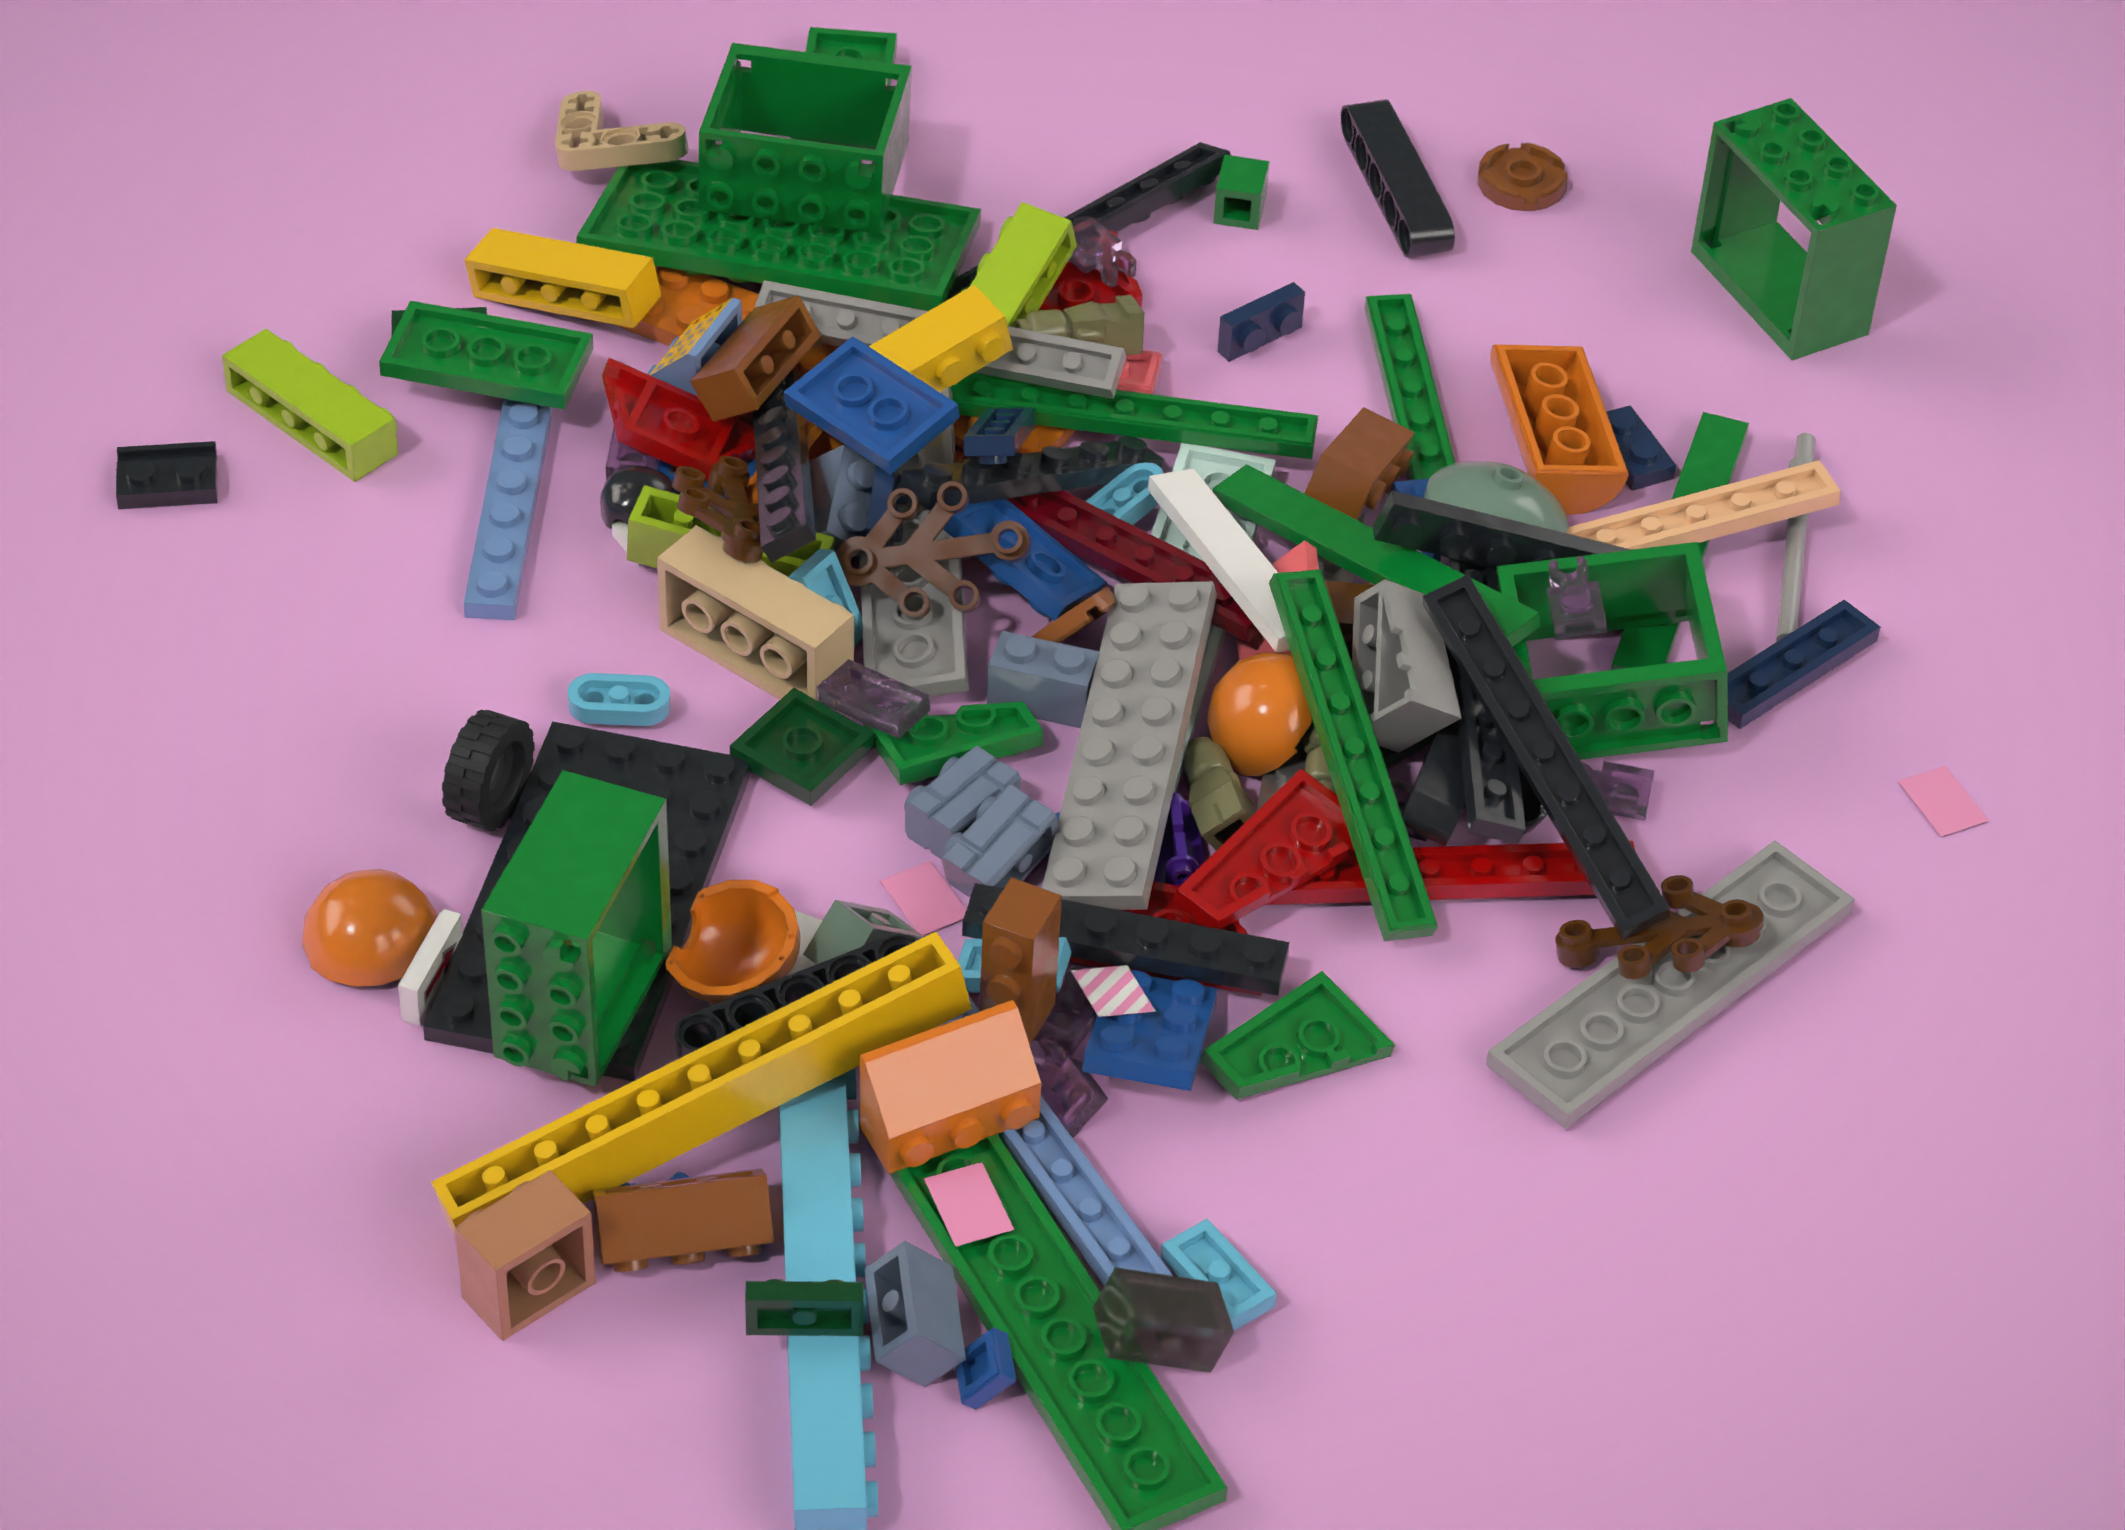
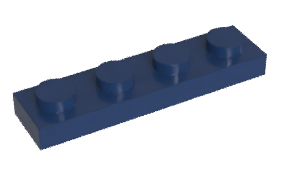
[964,407,1035,464]
[1727,599,1881,729]

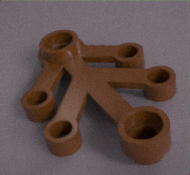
[672,456,765,562]
[836,481,1031,620]
[1555,875,1764,979]

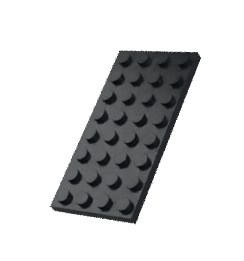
[423,721,752,1081]

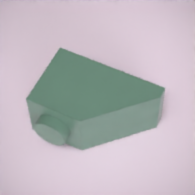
[803,900,924,964]

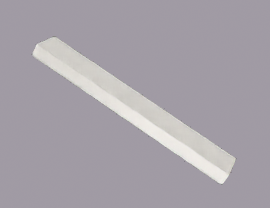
[1148,468,1290,653]

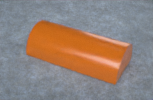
[1490,344,1629,515]

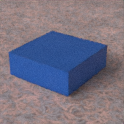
[955,1327,1017,1410]

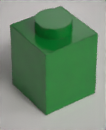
[1213,155,1270,230]

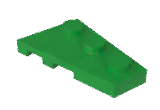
[862,701,1043,785]
[1200,971,1395,1100]

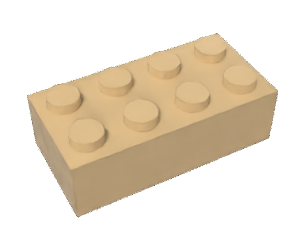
[657,525,854,707]

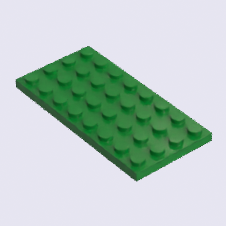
[576,159,981,311]

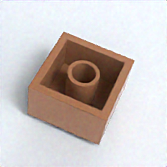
[455,1170,596,1341]

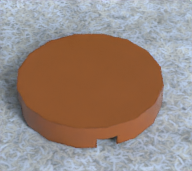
[1478,143,1567,211]
[1031,586,1117,643]

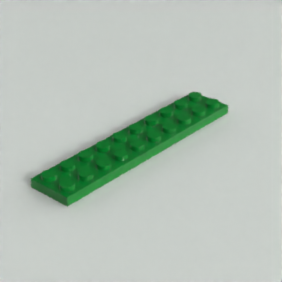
[859,1112,1227,1530]

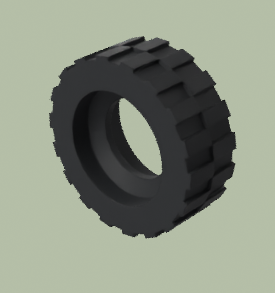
[442,709,535,832]

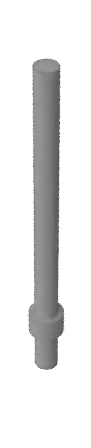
[1776,433,1816,642]

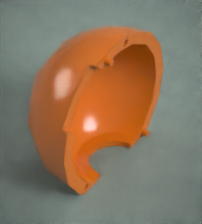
[1207,652,1312,776]
[302,869,438,987]
[665,880,801,1005]

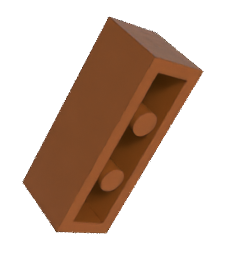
[690,295,821,422]
[1305,407,1415,520]
[979,877,1062,1046]
[592,1168,774,1272]

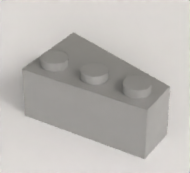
[1352,580,1461,753]

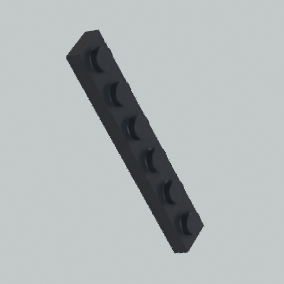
[899,436,1164,510]
[1373,490,1632,569]
[962,883,1290,996]

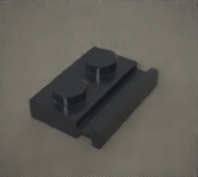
[116,441,218,510]

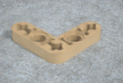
[555,91,689,171]

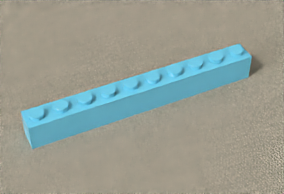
[779,1068,878,1530]

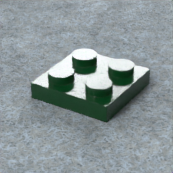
[729,688,875,806]

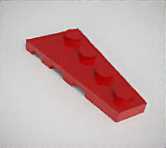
[1173,769,1356,929]

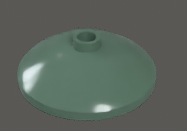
[1424,461,1569,533]

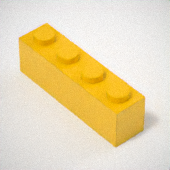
[464,228,661,328]
[869,285,1013,392]

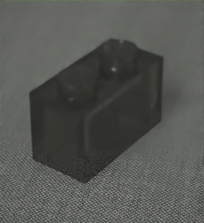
[1093,1267,1234,1373]

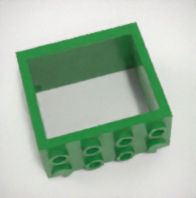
[698,43,912,234]
[1691,98,1897,361]
[1497,542,1728,760]
[481,770,672,1087]

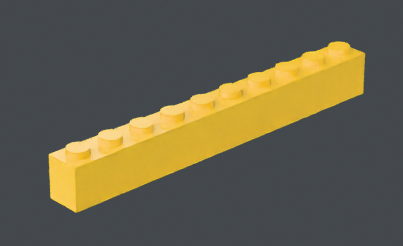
[431,931,972,1237]

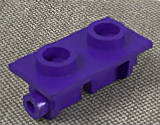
[1153,793,1204,886]

